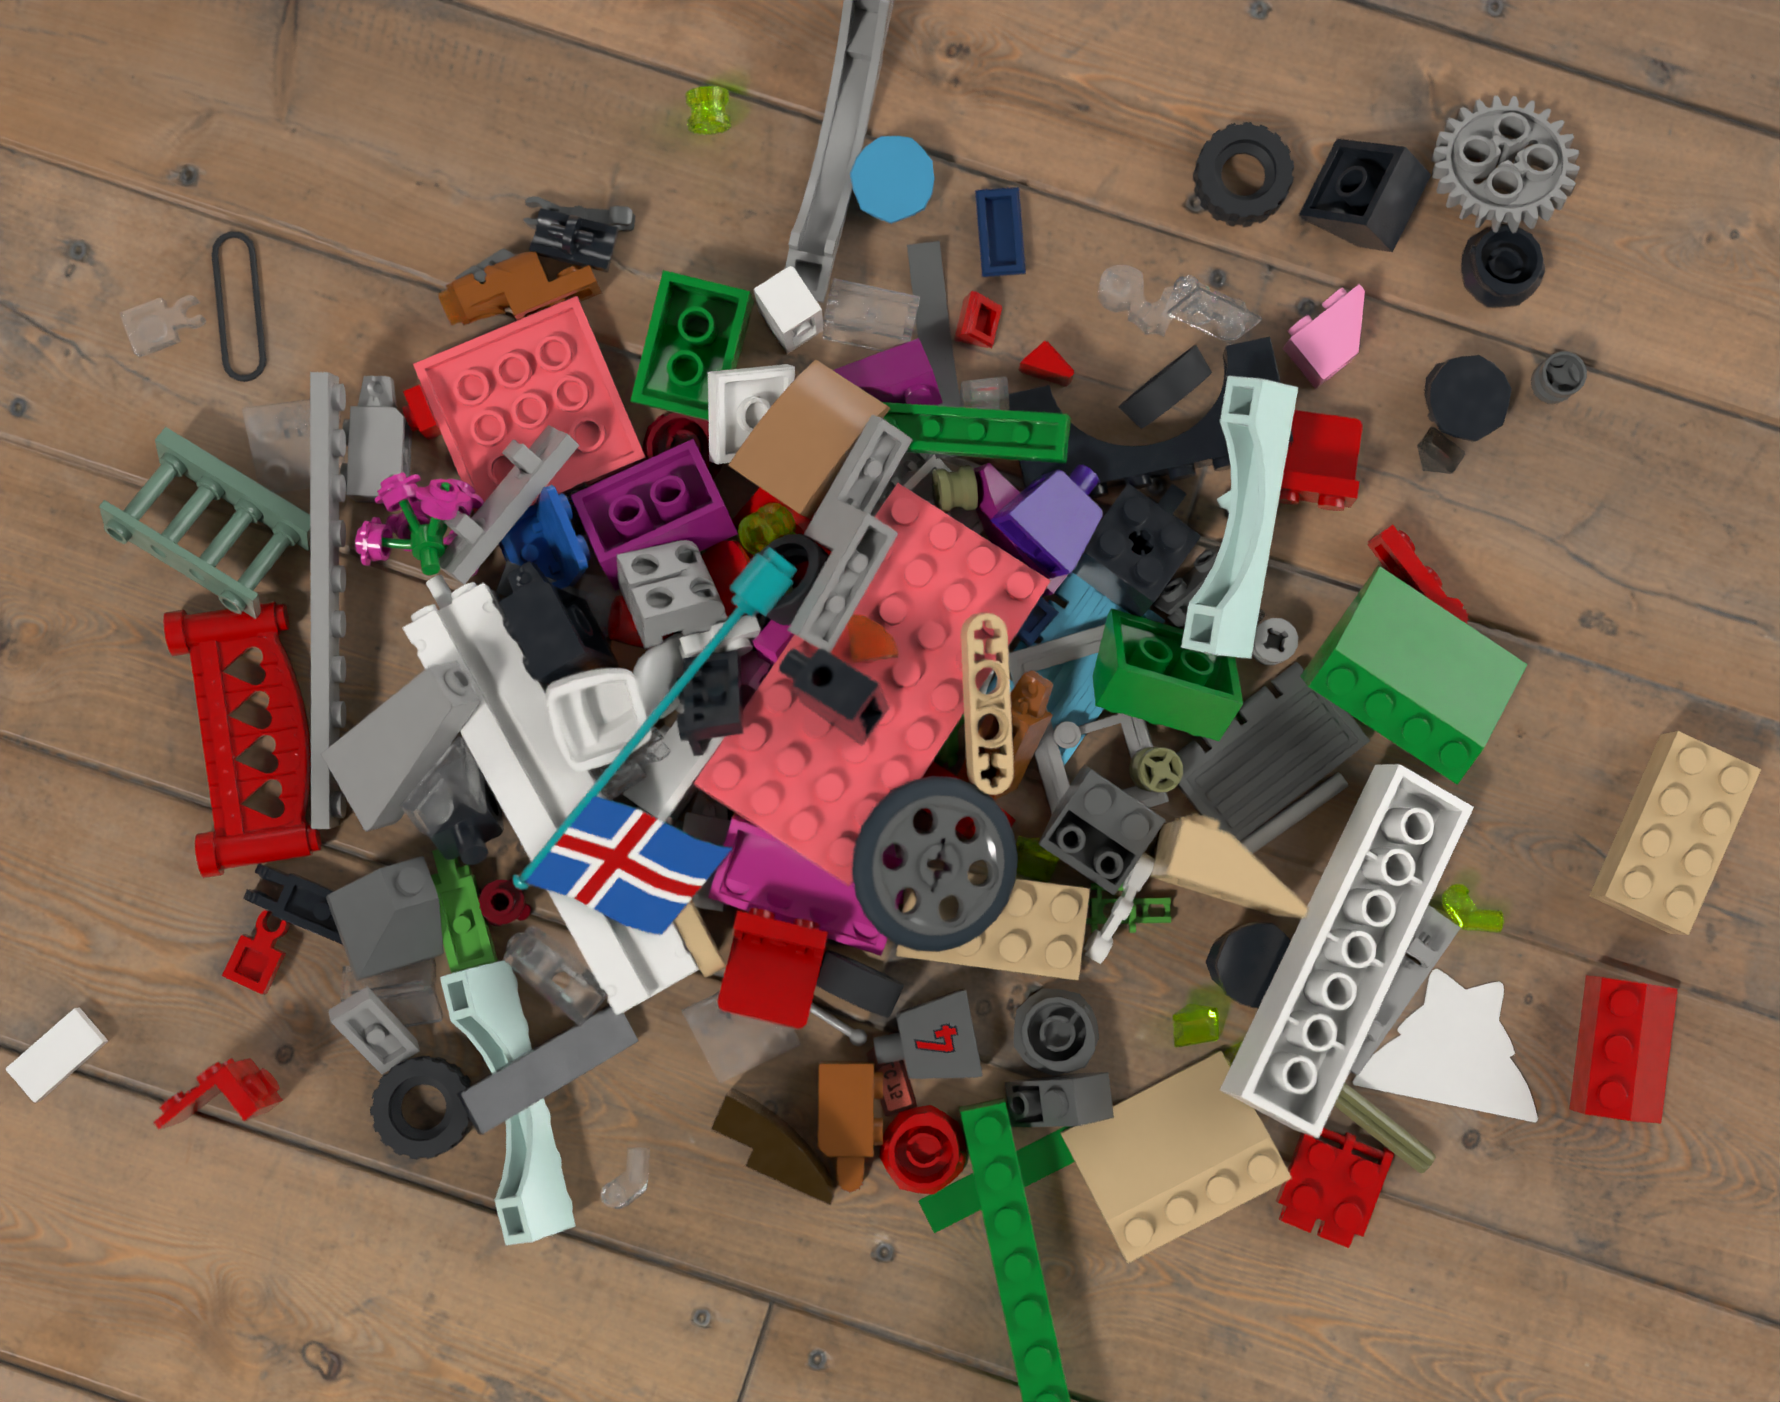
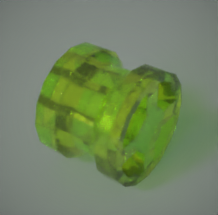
[685,86,731,135]
[738,503,796,556]

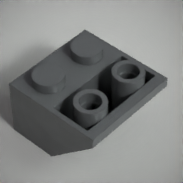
[1038,764,1166,895]

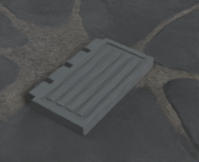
[1176,662,1370,842]

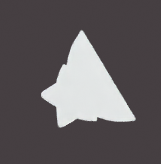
[1352,969,1538,1122]

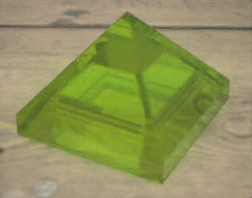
[1016,836,1059,883]
[1172,1003,1219,1048]

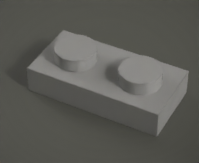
[328,987,420,1075]

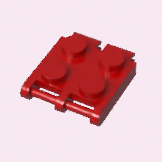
[1275,1127,1394,1248]

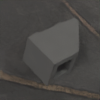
[1005,1072,1114,1128]

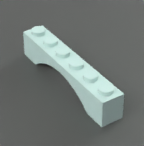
[1181,376,1298,659]
[440,959,576,1245]

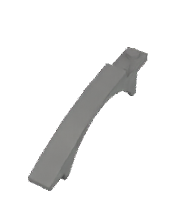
[785,0,895,303]

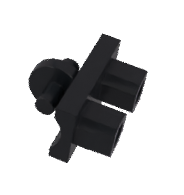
[529,208,619,273]

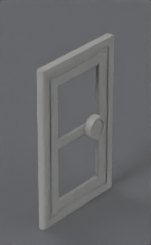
[1008,624,1169,814]

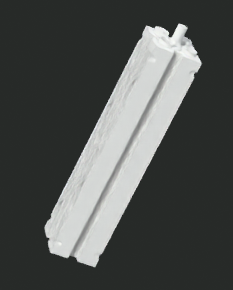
[403,575,700,1016]

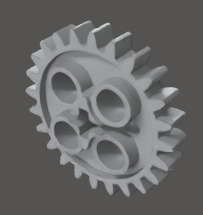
[1431,96,1580,233]

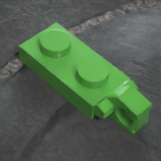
[431,849,498,973]

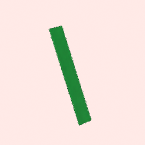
[918,1126,1075,1233]

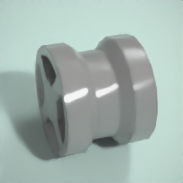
[1252,618,1298,665]

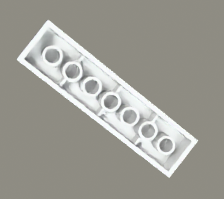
[1220,764,1474,1138]

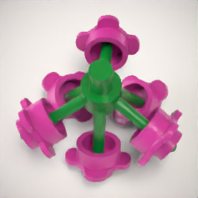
[355,473,484,577]

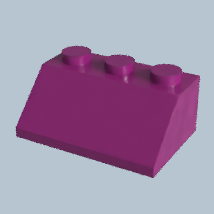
[571,439,738,591]

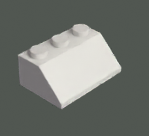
[623,704,725,826]

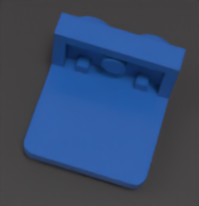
[499,484,590,589]

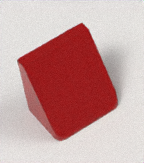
[1018,341,1075,387]

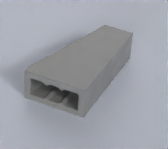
[321,662,480,832]

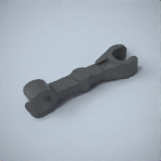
[523,196,635,232]

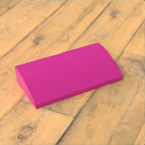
[708,813,904,956]

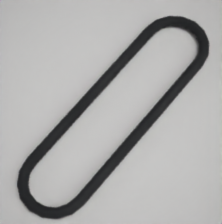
[212,231,266,382]

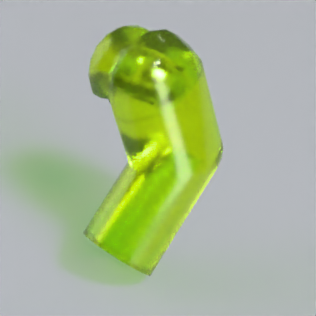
[1442,884,1503,933]

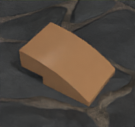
[728,360,890,519]

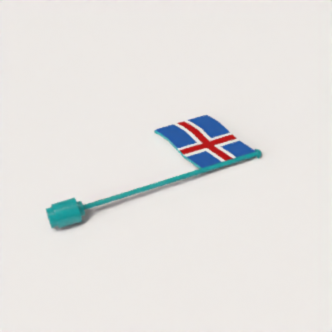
[513,546,797,935]

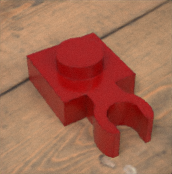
[222,910,291,995]

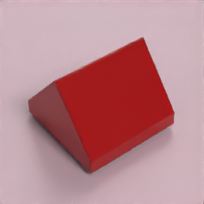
[954,291,1002,348]

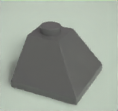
[326,856,444,982]

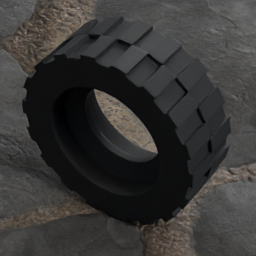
[1193,122,1294,227]
[370,1056,473,1160]

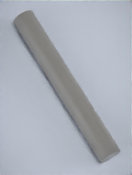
[1239,772,1348,854]

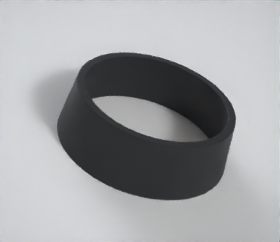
[1118,345,1212,429]

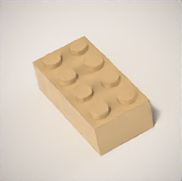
[1589,731,1762,935]
[896,867,1090,980]

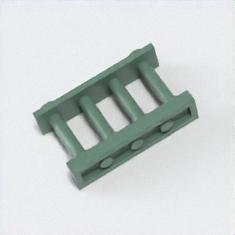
[99,427,311,619]

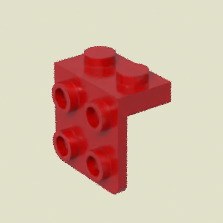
[1278,410,1363,511]
[717,908,828,1029]
[153,1058,283,1130]

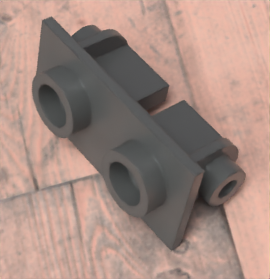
[1152,546,1220,629]

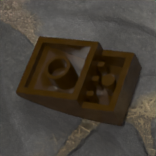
[711,1088,836,1205]

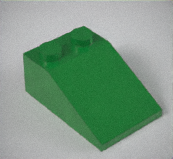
[630,270,754,421]

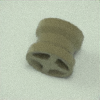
[932,465,978,513]
[1129,747,1183,793]

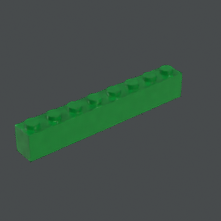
[959,1098,1070,1402]

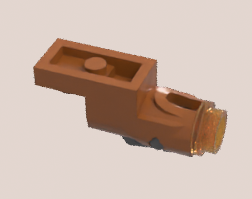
[438,249,602,326]

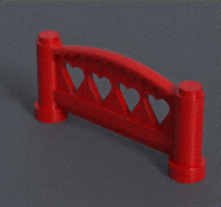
[163,601,322,878]

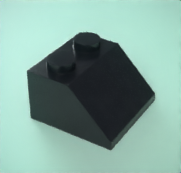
[1298,139,1431,252]

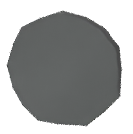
[1014,988,1099,1076]

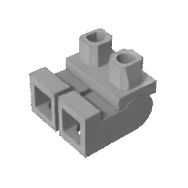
[617,540,727,649]

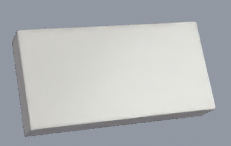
[5,1007,108,1103]

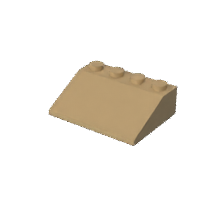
[1149,814,1308,918]
[1061,1050,1291,1263]

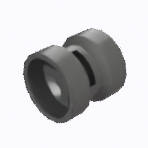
[1531,352,1587,404]

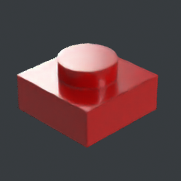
[402,384,442,440]

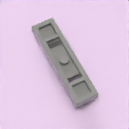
[439,425,579,585]
[1350,905,1461,1075]

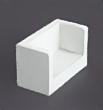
[754,266,824,354]

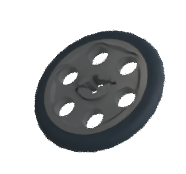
[852,776,1018,952]

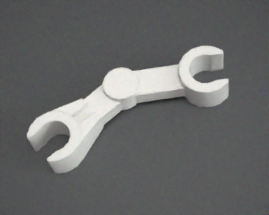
[1084,853,1155,964]

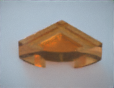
[847,614,899,663]

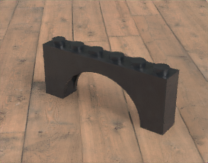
[1006,336,1294,499]

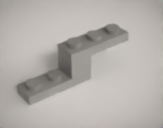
[788,415,913,653]

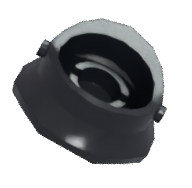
[1461,223,1545,308]
[1424,355,1512,442]
[1205,922,1291,1008]

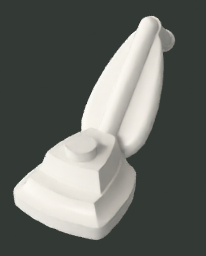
[547,632,683,772]

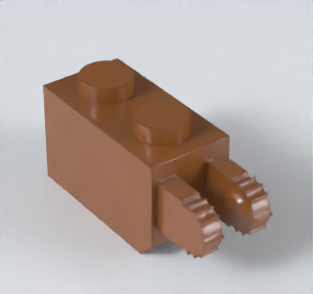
[818,1061,883,1194]

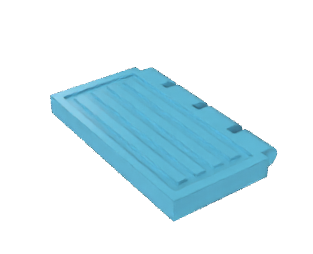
[986,572,1166,766]

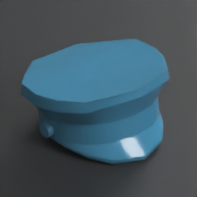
[850,136,934,224]

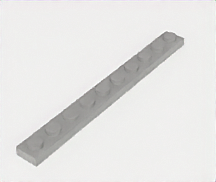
[310,372,347,829]

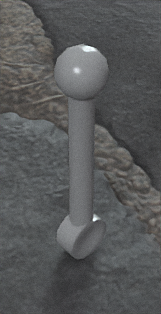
[810,1003,867,1046]

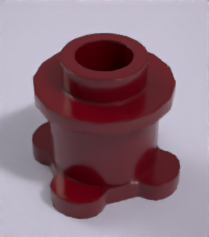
[479,878,532,926]

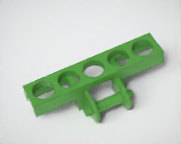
[1086,883,1171,934]

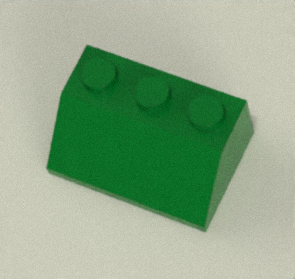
[1092,608,1243,741]

